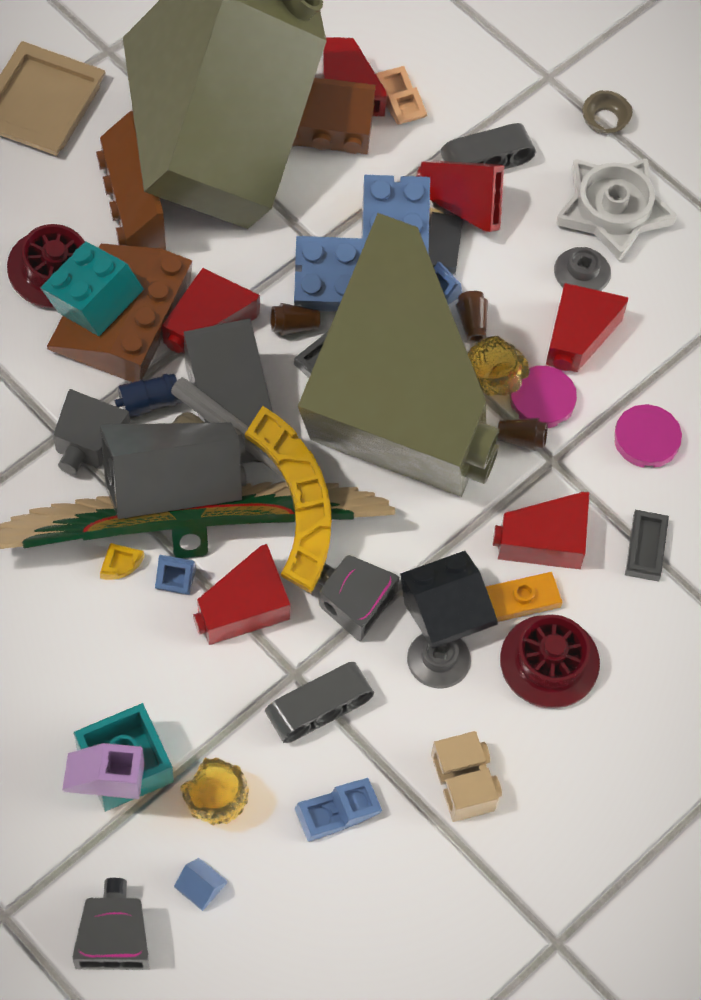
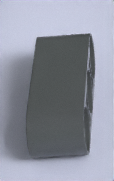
[440,123,536,169]
[265,662,374,743]

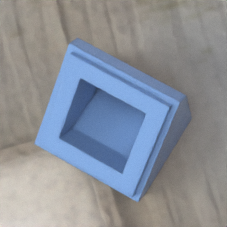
[434,262,462,305]
[155,555,196,595]
[174,858,228,911]

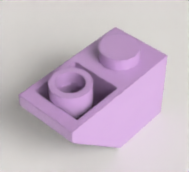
[62,743,144,799]

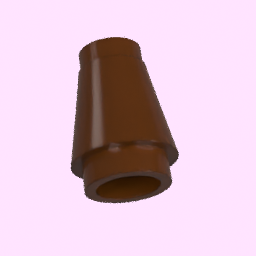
[456,291,488,342]
[270,303,320,336]
[497,418,548,451]

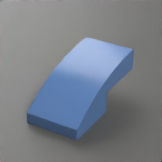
[294,778,382,842]

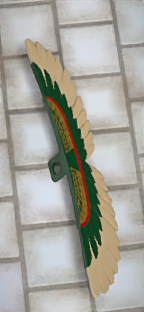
[0,481,395,559]

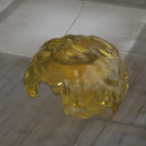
[468,335,530,396]
[180,757,249,826]

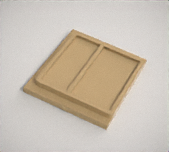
[0,41,106,156]

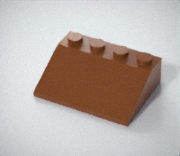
[47,243,193,382]

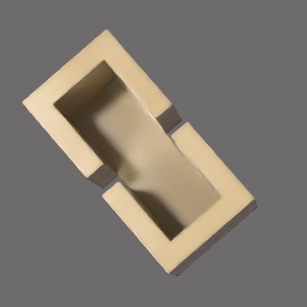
[431,731,502,822]

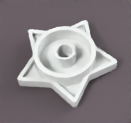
[556,158,677,260]

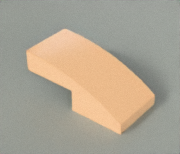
[376,66,427,125]

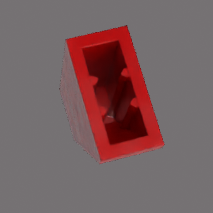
[322,37,387,117]
[417,160,504,232]
[162,267,260,354]
[545,283,629,372]
[492,492,590,570]
[193,544,291,645]

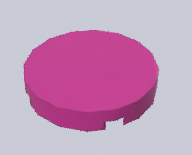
[510,366,577,428]
[614,404,682,468]

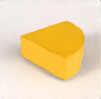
[100,543,144,580]

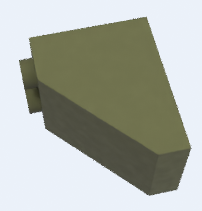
[122,0,326,229]
[298,213,500,497]

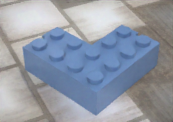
[294,174,430,312]

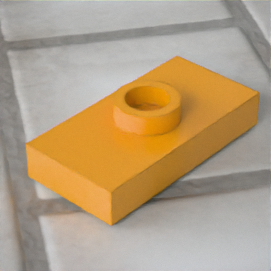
[485,572,563,622]

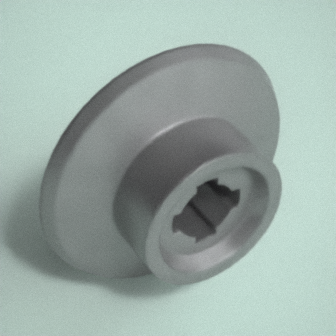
[554,247,611,291]
[407,633,471,689]

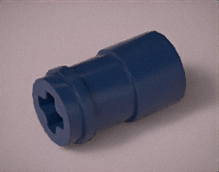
[114,373,182,418]

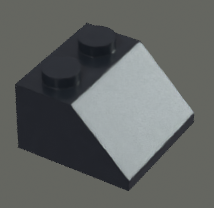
[400,551,498,649]

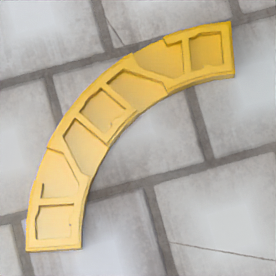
[245,406,332,594]

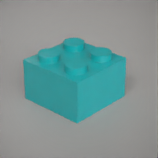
[41,241,144,336]
[73,703,174,812]

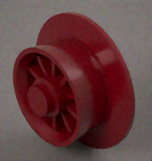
[7,224,85,309]
[500,614,600,708]

